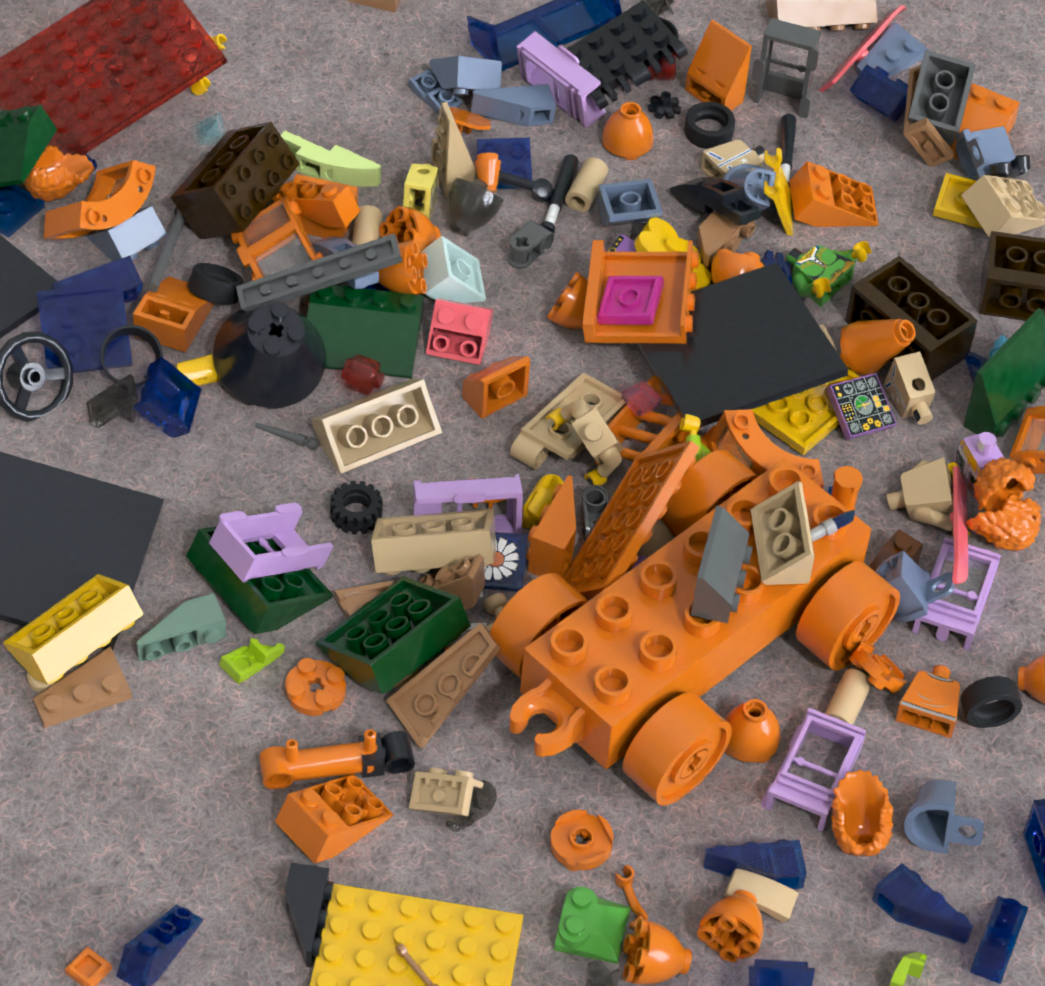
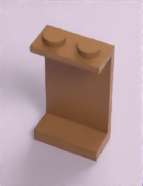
[903,65,954,167]

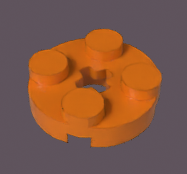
[849,641,907,694]
[285,658,346,716]
[550,809,614,871]

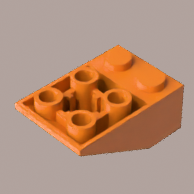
[685,20,752,111]
[789,161,879,227]
[133,277,215,352]
[526,475,576,578]
[275,774,394,864]

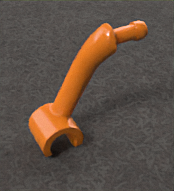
[615,865,648,930]

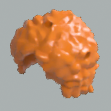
[23,145,94,201]
[973,457,1036,512]
[966,494,1041,551]
[831,769,893,857]

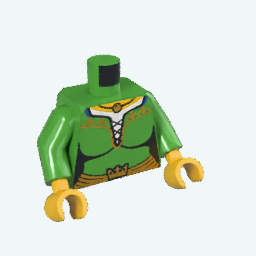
[786,241,872,307]

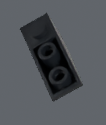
[285,863,334,967]

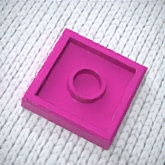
[597,276,664,325]

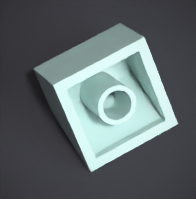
[422,236,486,303]

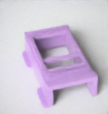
[516,31,606,128]
[413,474,523,544]
[209,503,334,582]
[761,708,866,832]

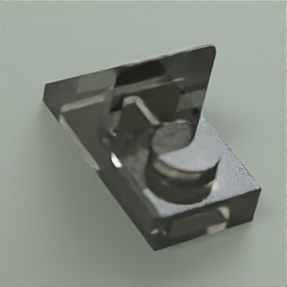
[86,374,138,428]

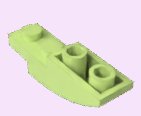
[281,131,381,187]

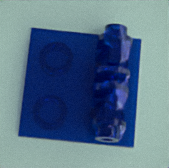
[476,137,532,190]

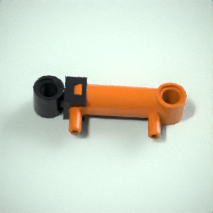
[259,729,415,789]

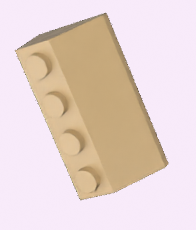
[311,379,442,474]
[371,509,496,575]

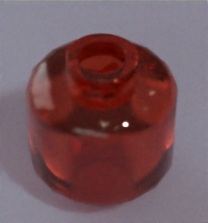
[341,354,385,395]

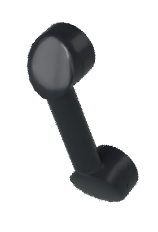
[989,155,1031,179]
[497,168,553,202]

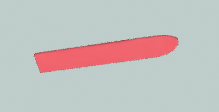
[819,5,907,92]
[950,466,968,585]

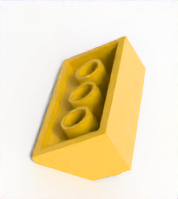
[3,574,144,684]

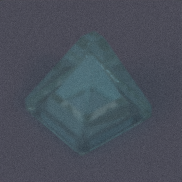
[195,112,225,146]

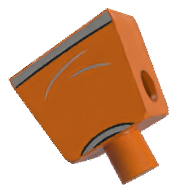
[895,665,960,738]

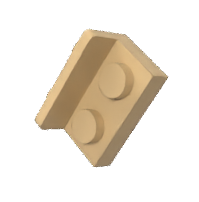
[409,768,483,817]

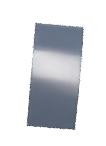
[408,68,463,114]

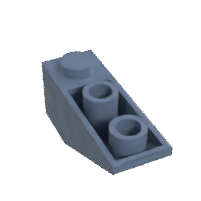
[470,84,556,127]

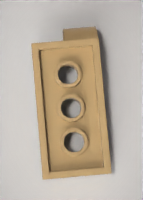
[510,372,630,470]

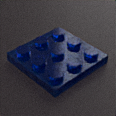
[37,282,133,373]

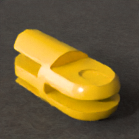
[171,354,219,390]
[522,474,564,529]

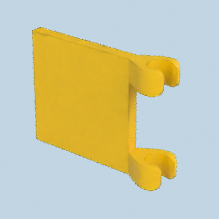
[764,148,793,236]

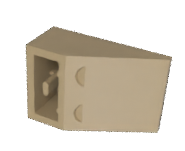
[961,175,1045,237]

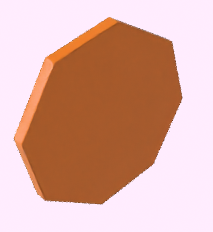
[449,107,491,134]

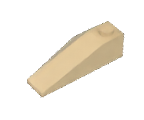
[431,102,478,197]

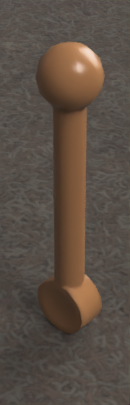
[395,943,439,986]

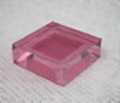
[621,380,662,417]

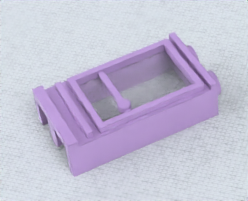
[912,537,1001,651]

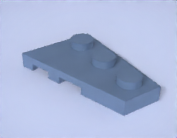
[855,22,929,87]

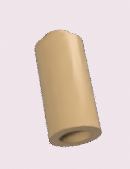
[565,157,609,212]
[352,205,383,245]
[825,669,872,725]

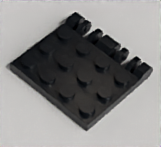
[567,0,688,111]

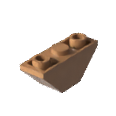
[696,211,756,272]
[419,554,485,610]

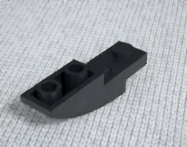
[670,177,761,226]

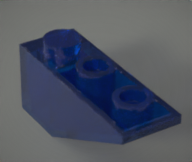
[703,839,807,889]
[872,863,973,944]
[970,896,1029,984]
[116,904,204,986]

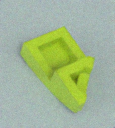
[219,638,285,684]
[889,952,927,986]

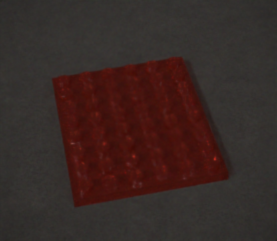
[0,0,228,155]

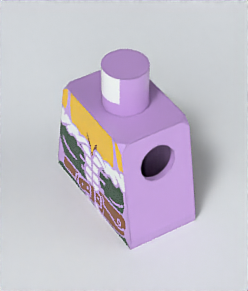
[953,432,1003,501]

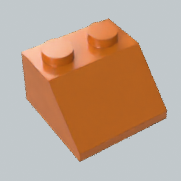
[462,356,531,419]

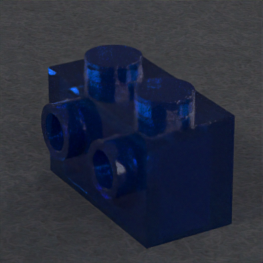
[849,64,908,122]

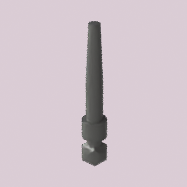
[255,423,319,450]

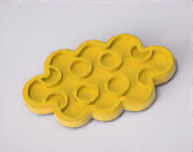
[634,218,712,292]

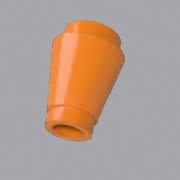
[474,153,501,194]

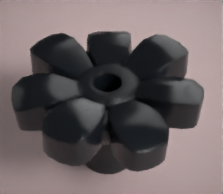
[648,91,681,119]

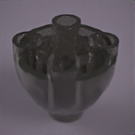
[448,178,504,237]

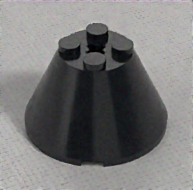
[213,302,326,409]

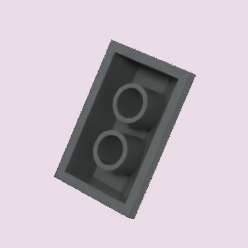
[907,50,976,146]
[691,506,753,624]

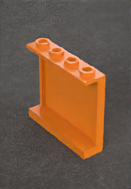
[582,240,699,344]

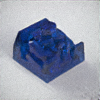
[134,357,202,438]

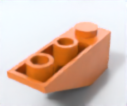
[272,182,360,228]

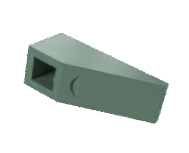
[136,593,226,662]

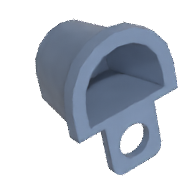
[956,126,1015,181]
[722,164,778,213]
[875,551,954,623]
[904,780,984,854]

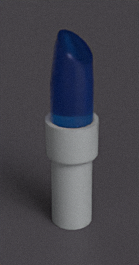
[810,510,855,542]

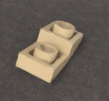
[724,868,799,923]

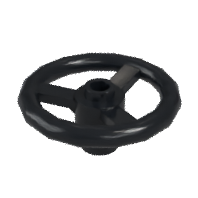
[0,331,73,422]

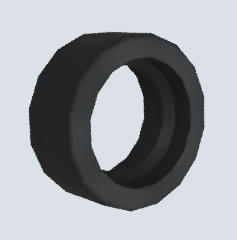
[684,102,735,149]
[187,263,244,305]
[960,676,1023,728]

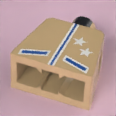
[700,140,765,179]
[883,352,935,425]

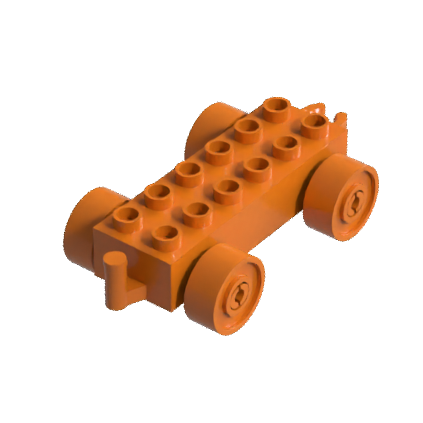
[490,449,900,806]

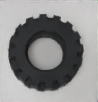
[330,481,383,535]

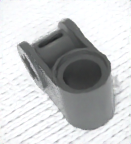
[507,220,555,269]
[580,485,609,542]

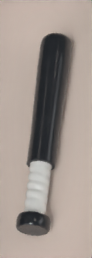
[779,114,797,188]
[540,154,579,233]

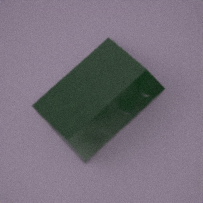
[0,105,57,187]
[307,285,424,379]
[963,308,1045,438]
[186,526,333,634]
[315,576,471,695]

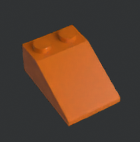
[949,83,1020,160]

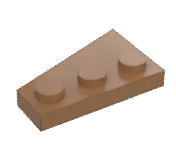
[33,646,132,728]

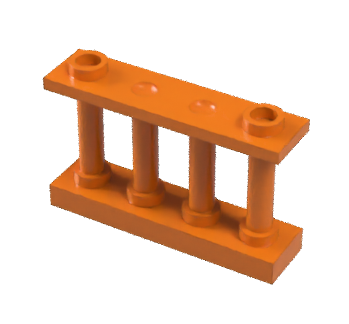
[594,375,701,466]

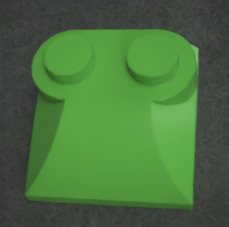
[554,887,631,964]

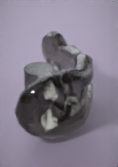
[445,780,497,832]

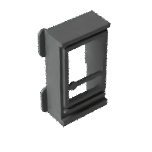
[752,18,822,118]

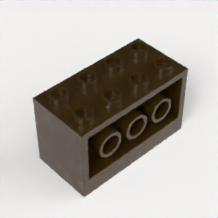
[170,121,300,239]
[979,231,1045,321]
[845,256,978,381]

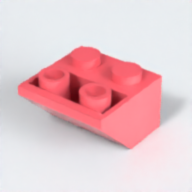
[426,298,494,365]

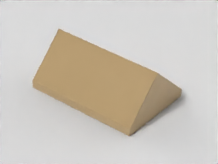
[750,481,815,585]

